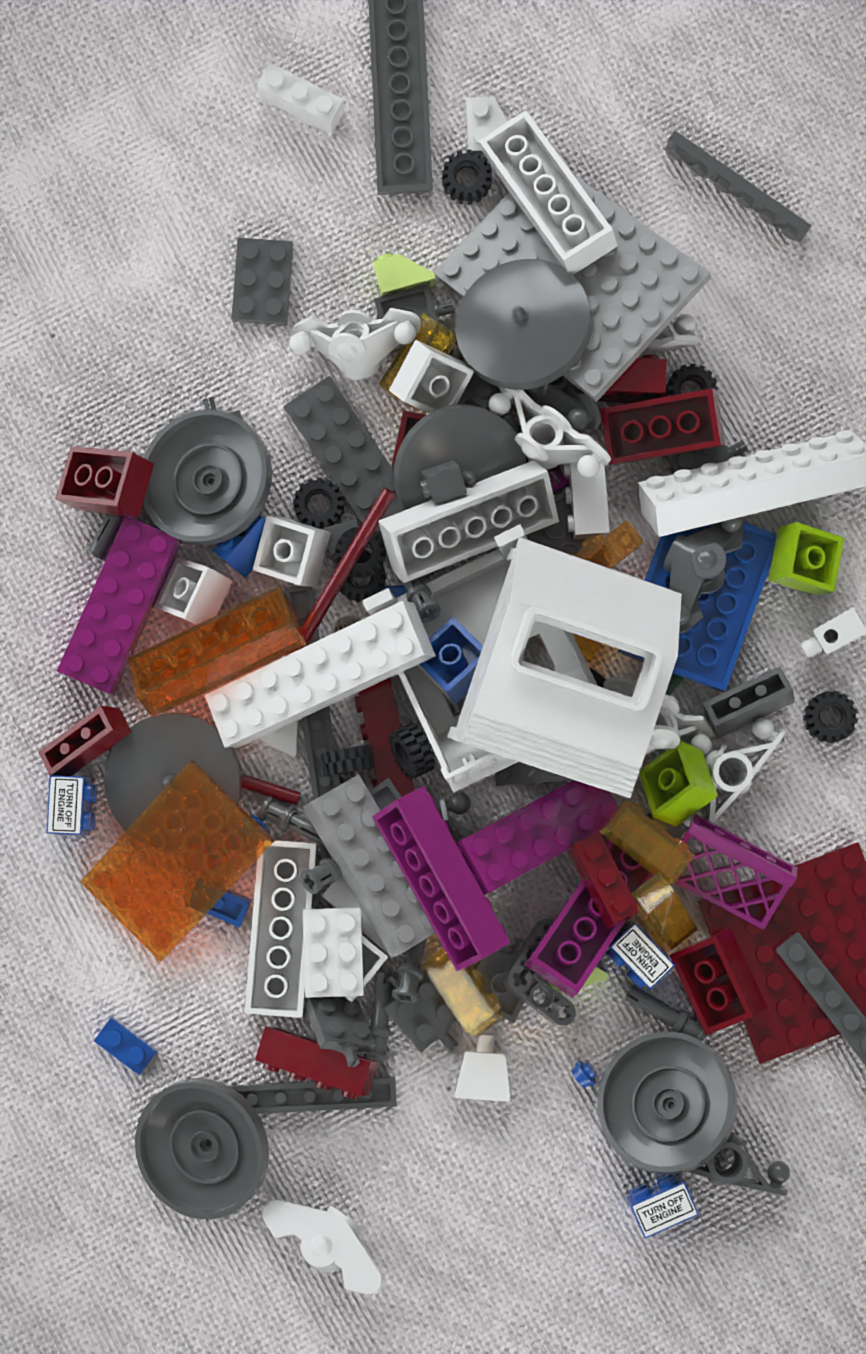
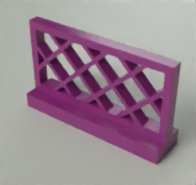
[662,814,798,930]

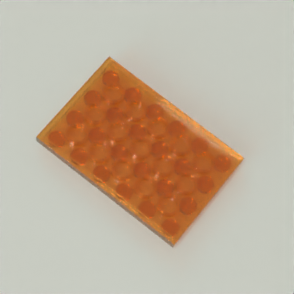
[80,760,275,962]

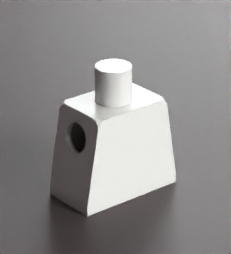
[800,607,866,659]
[455,1033,510,1102]

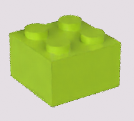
[768,522,844,596]
[639,741,718,827]

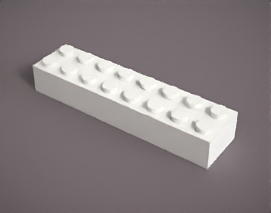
[638,431,866,537]
[205,601,435,748]

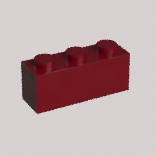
[38,705,132,776]
[568,832,640,929]

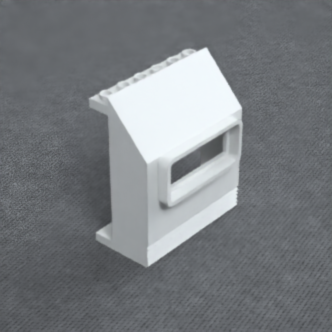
[362,525,598,793]
[447,537,682,798]

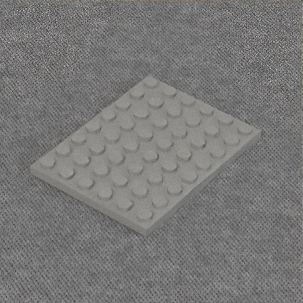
[434,172,712,402]

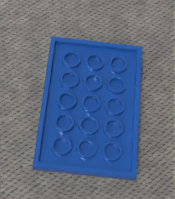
[617,522,777,693]

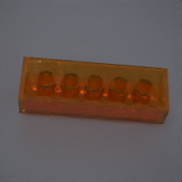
[127,585,306,718]

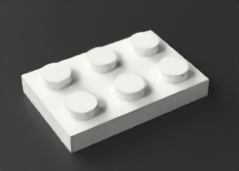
[303,907,364,998]

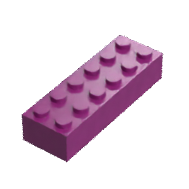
[57,516,182,696]
[456,781,624,895]
[372,786,510,972]
[524,819,671,998]

